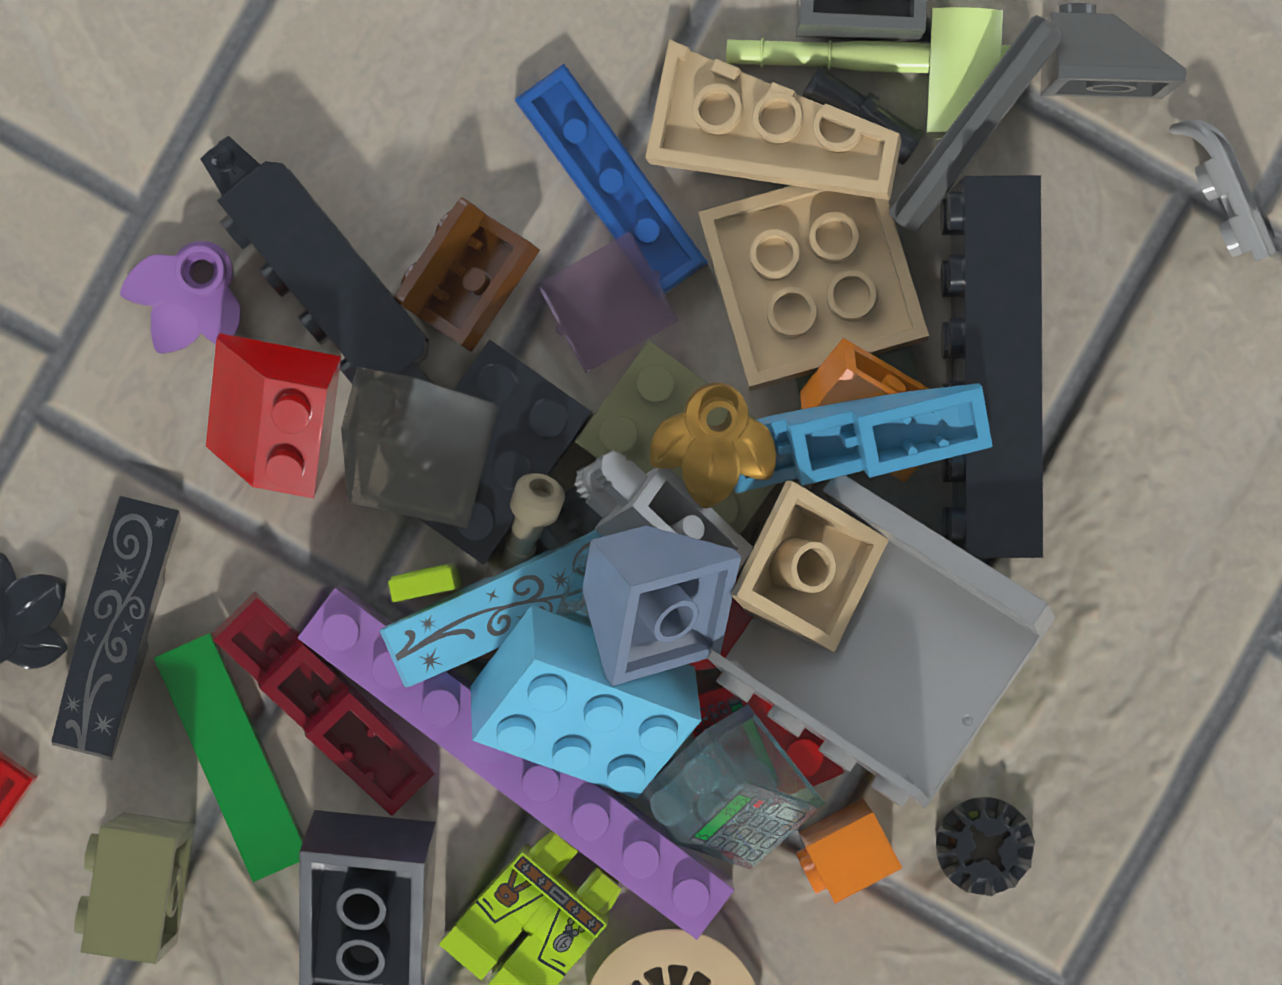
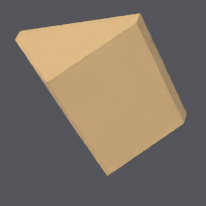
[731,481,889,652]

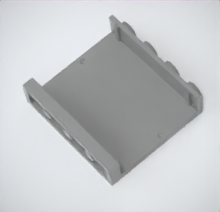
[707,475,1055,809]

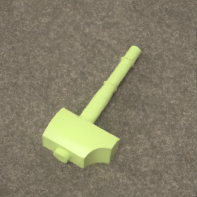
[726,7,1011,139]

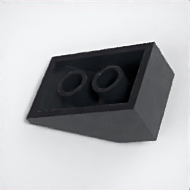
[299,810,436,985]

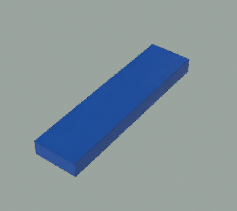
[514,64,708,300]

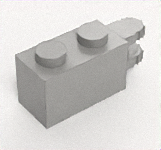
[574,450,753,571]

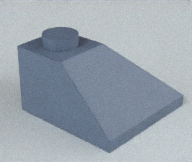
[582,525,741,686]

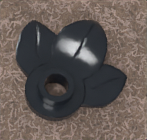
[0,553,68,670]

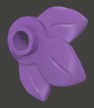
[120,241,241,354]

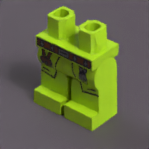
[439,830,623,985]

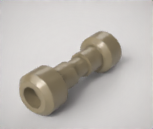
[484,473,565,578]

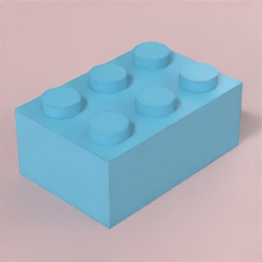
[470,605,701,799]

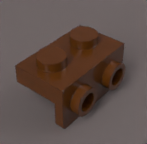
[394,197,540,352]

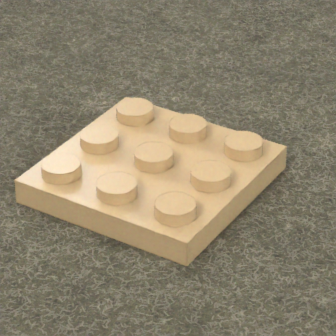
[698,185,929,391]

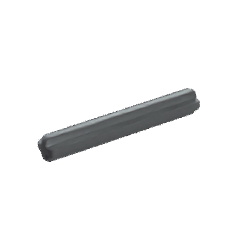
[889,15,1063,232]

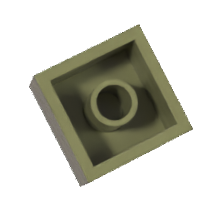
[74,812,196,964]

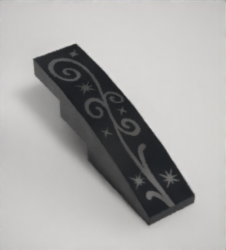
[51,496,181,760]

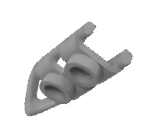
[1169,120,1277,262]

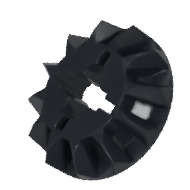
[936,797,1035,897]

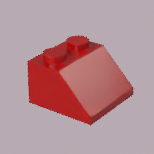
[205,333,341,499]

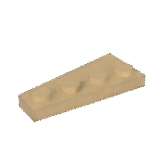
[645,40,902,200]

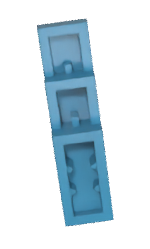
[734,383,993,493]

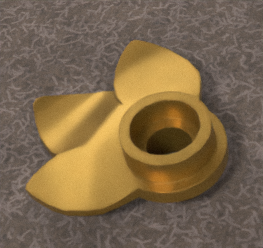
[649,382,776,509]

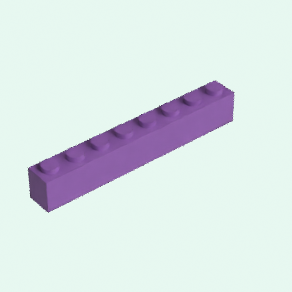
[298,586,735,940]

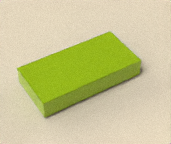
[388,562,463,603]

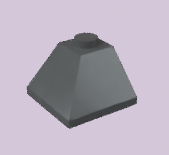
[1040,3,1186,99]

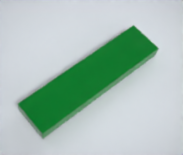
[154,632,304,883]

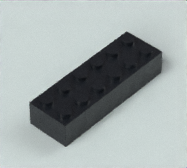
[940,175,1043,558]

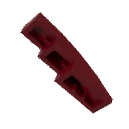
[212,591,435,816]

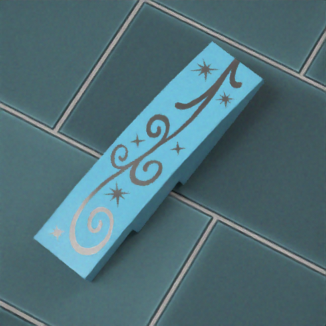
[379,530,603,687]

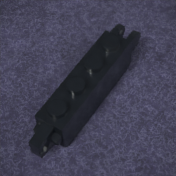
[200,136,441,418]

